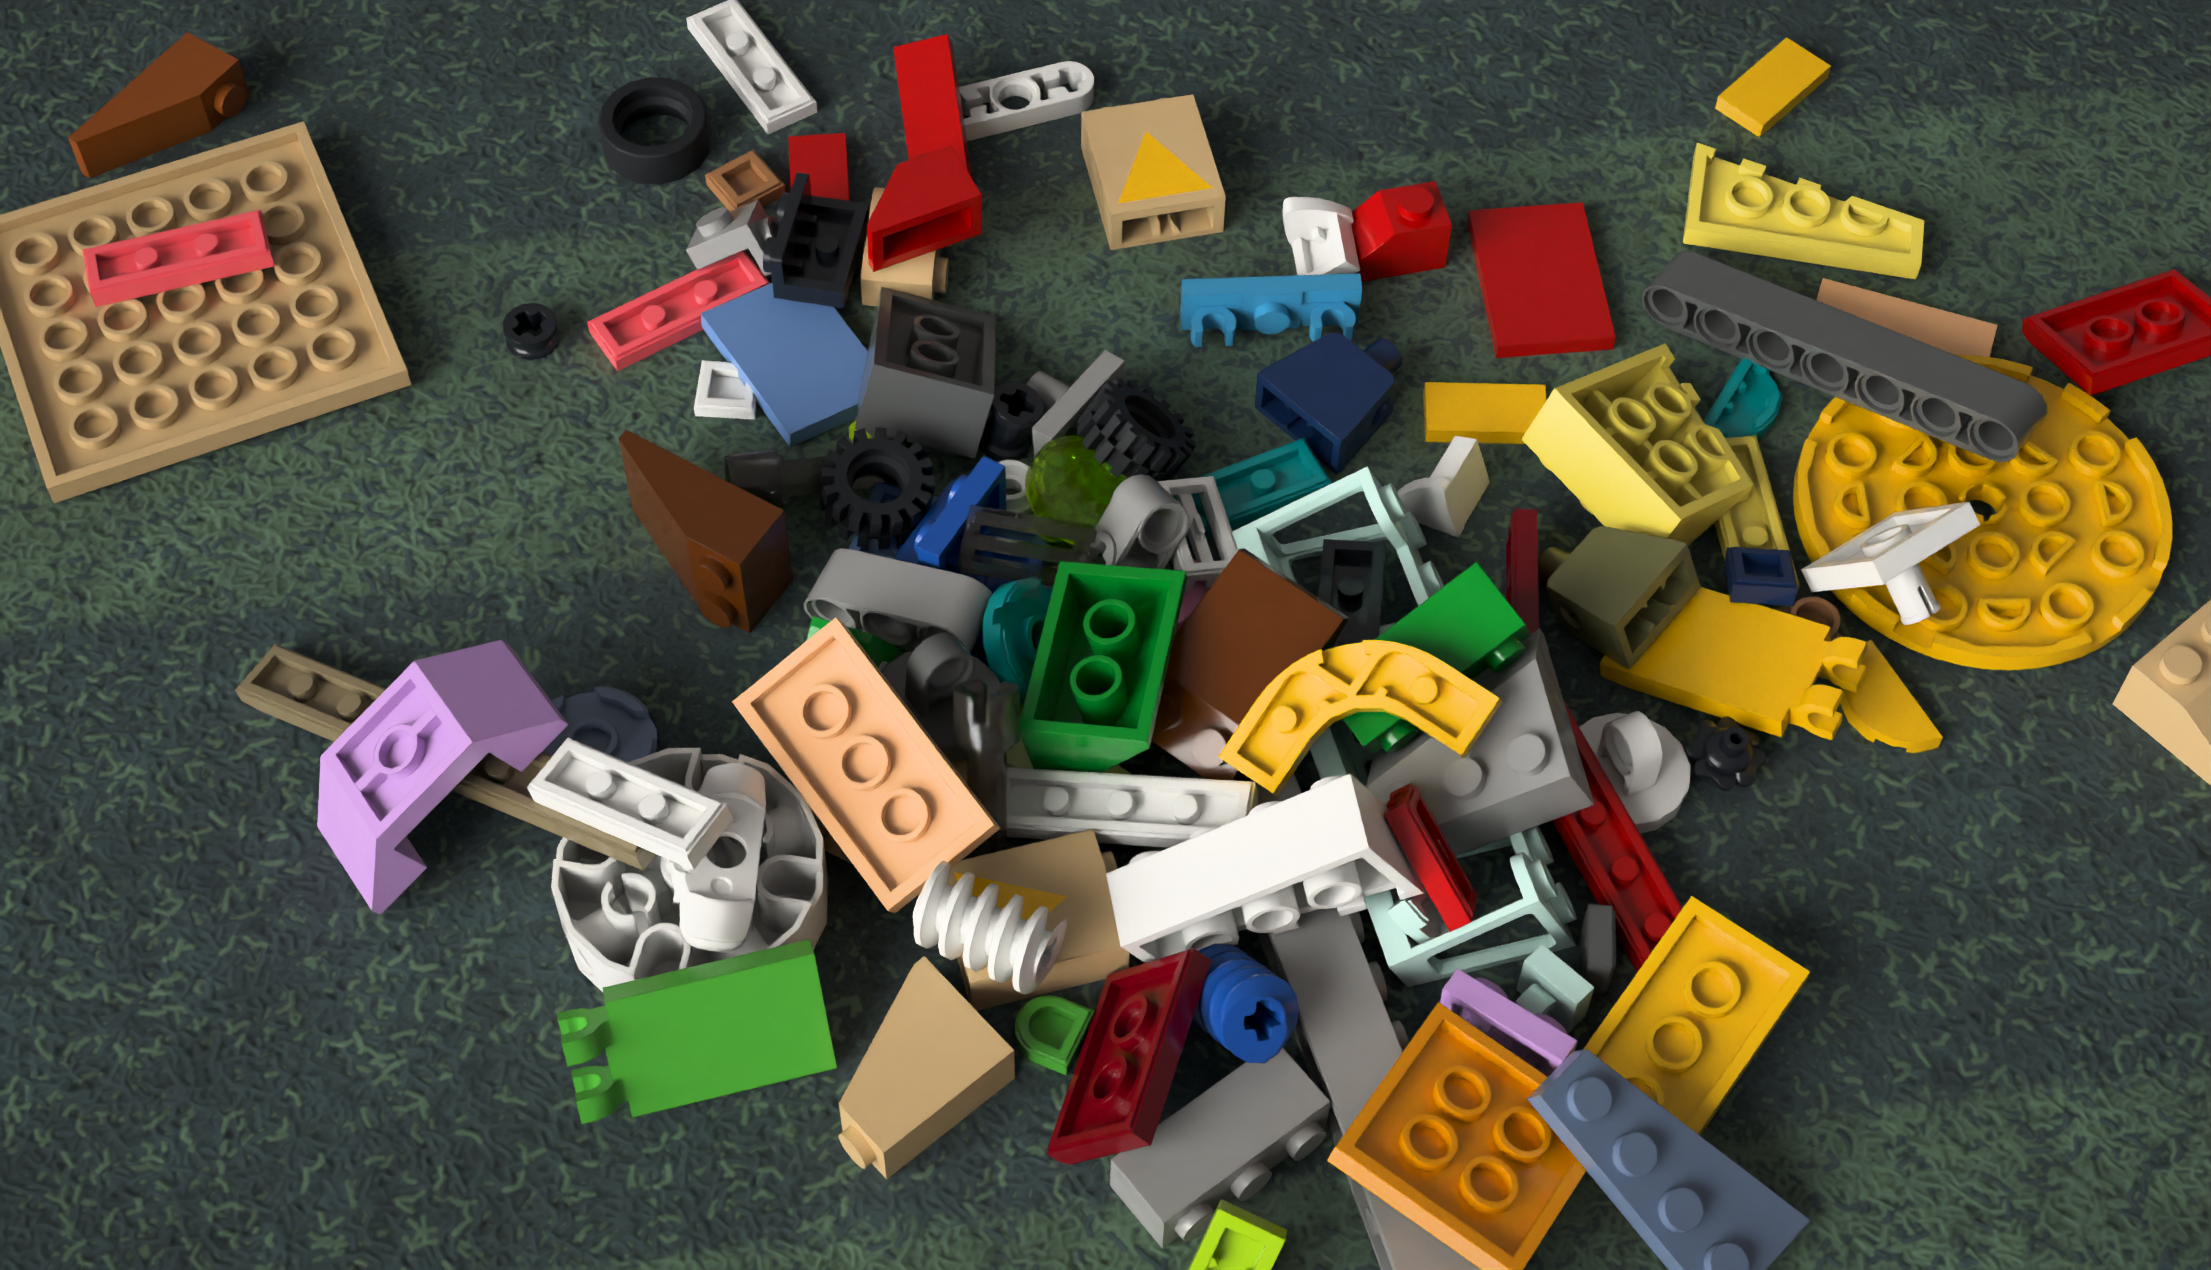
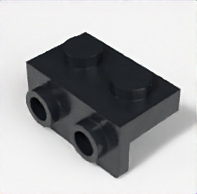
[763,172,870,308]

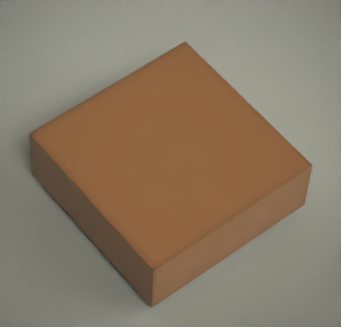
[705,149,786,212]

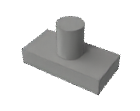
[1027,350,1125,474]

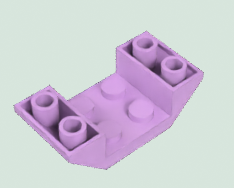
[317,640,569,915]

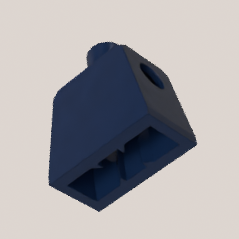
[1255,332,1402,474]

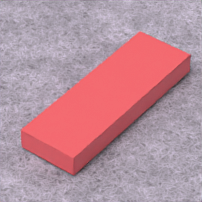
[82,210,275,307]
[587,250,770,371]

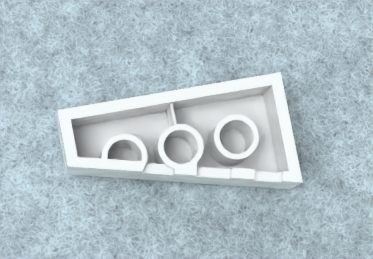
[1106,774,1424,963]

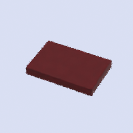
[1047,948,1212,1165]

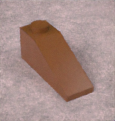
[68,32,250,178]

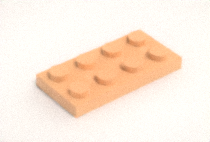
[732,617,1000,914]

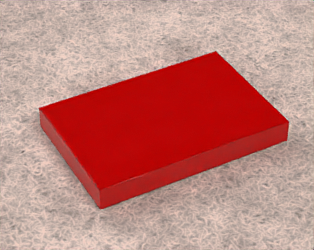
[1467,202,1616,358]
[2022,269,2211,396]

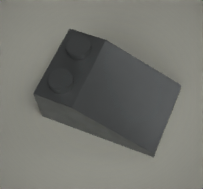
[855,287,996,459]

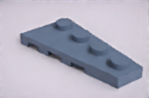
[1527,1049,1811,1270]

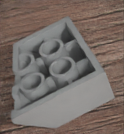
[1366,628,1594,856]

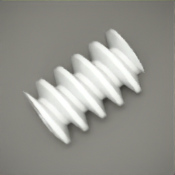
[913,860,1067,995]

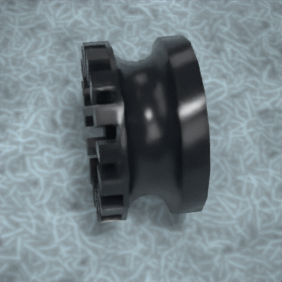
[503,303,560,360]

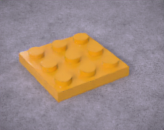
[1327,1002,1586,1270]

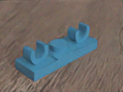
[1180,273,1362,347]

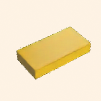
[1715,37,1831,138]
[1423,382,1546,444]

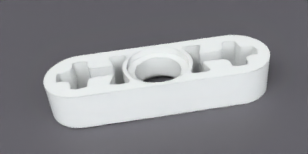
[959,61,1094,141]

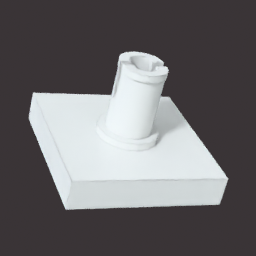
[1801,502,1980,625]

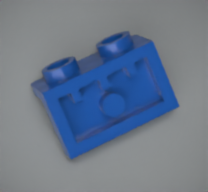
[893,456,1007,574]

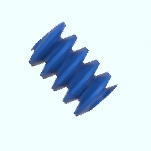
[1192,943,1299,1064]

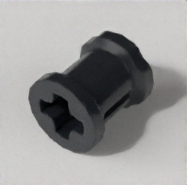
[979,382,1044,462]

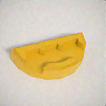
[1840,640,1943,753]

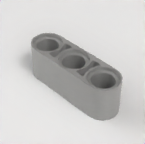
[804,548,992,653]

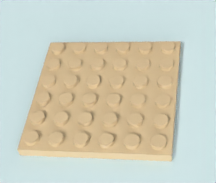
[0,121,411,503]

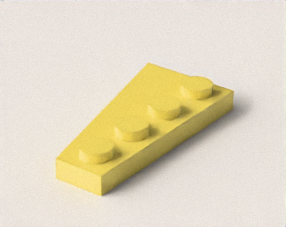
[1683,142,1924,279]

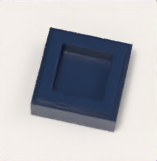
[1724,547,1797,606]

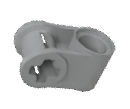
[1077,474,1190,569]

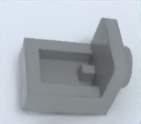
[686,200,779,276]

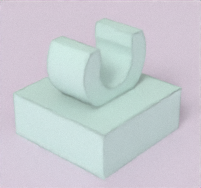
[1515,944,1594,1033]

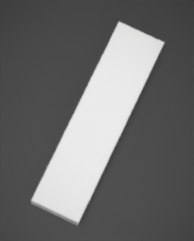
[989,767,1260,848]

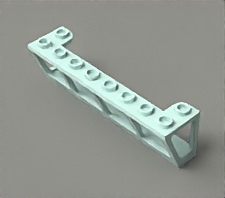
[1232,466,1577,987]

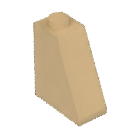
[839,956,1015,1179]

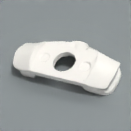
[665,763,766,952]

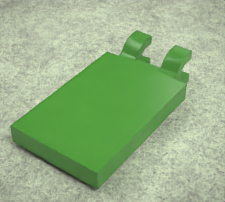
[557,939,837,1124]

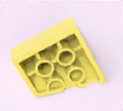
[1522,343,1754,545]

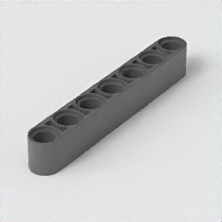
[1641,251,2047,462]

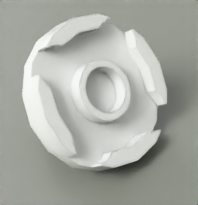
[1579,711,1691,833]

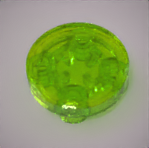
[1025,435,1126,548]

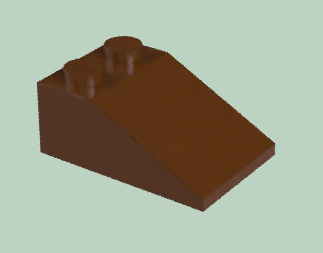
[619,430,793,634]
[1151,548,1349,781]

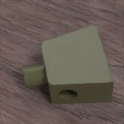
[1538,526,1701,669]

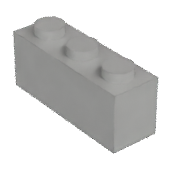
[1110,1047,1330,1249]

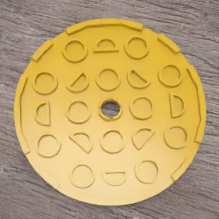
[1793,354,2172,670]

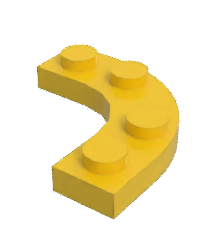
[1218,640,1502,797]

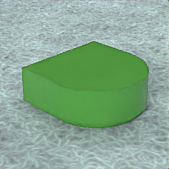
[1015,995,1095,1076]

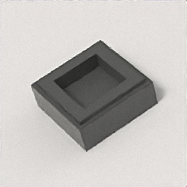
[1580,904,1616,995]

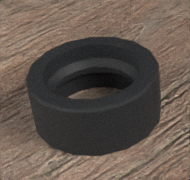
[598,77,711,185]

